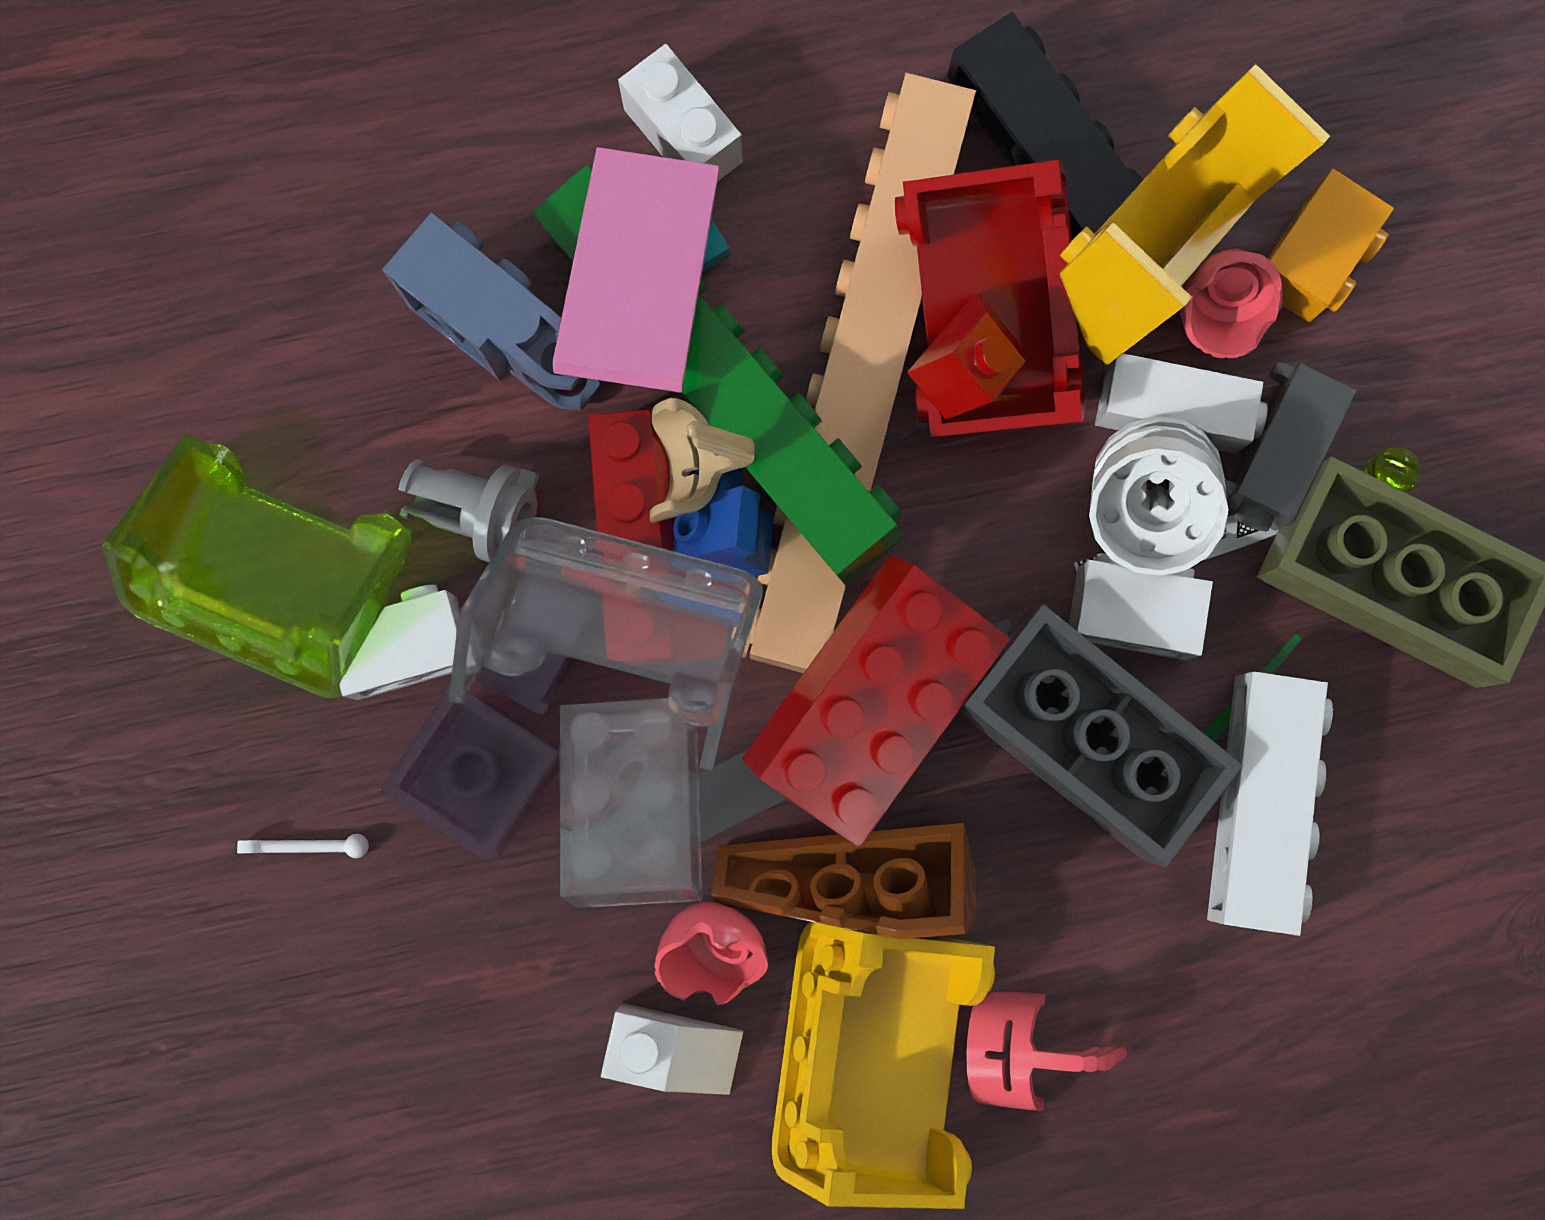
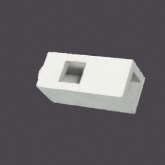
[1095,354,1268,454]

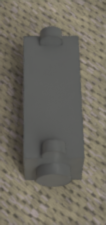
[1225,362,1357,532]

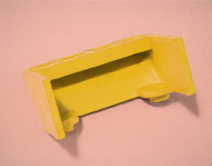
[1059,64,1330,365]

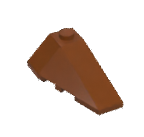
[711,823,976,939]

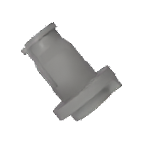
[398,459,539,564]

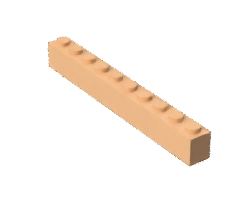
[741,73,976,673]

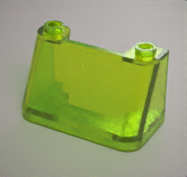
[102,434,411,699]

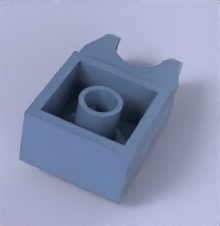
[382,213,601,411]

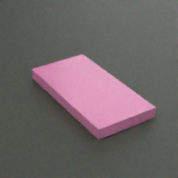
[553,147,719,393]

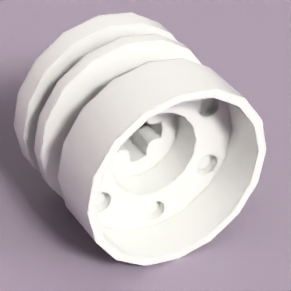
[1089,416,1229,576]

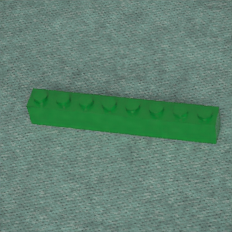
[531,164,904,586]

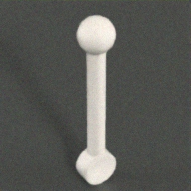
[237,834,369,859]

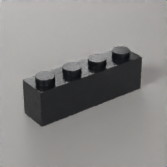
[947,11,1143,240]

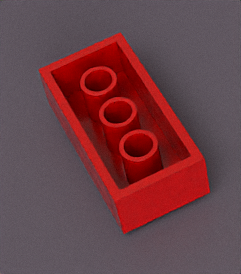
[742,554,1011,848]

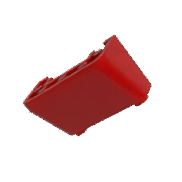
[895,160,1086,437]

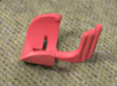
[967,991,1127,1111]

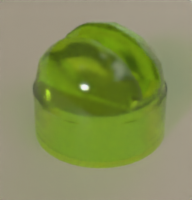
[1365,447,1421,493]

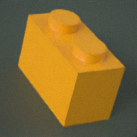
[1267,168,1394,323]

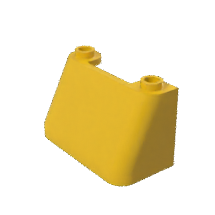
[772,922,995,1209]

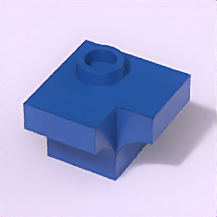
[671,469,774,583]

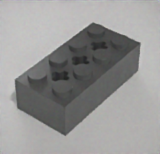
[958,604,1243,867]

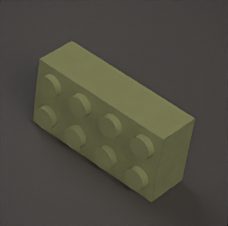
[1256,456,1545,688]

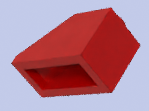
[907,293,1026,420]

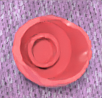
[1179,248,1283,359]
[654,901,768,1005]

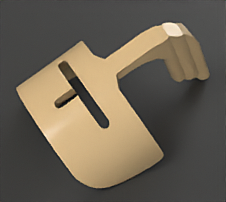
[650,398,755,523]

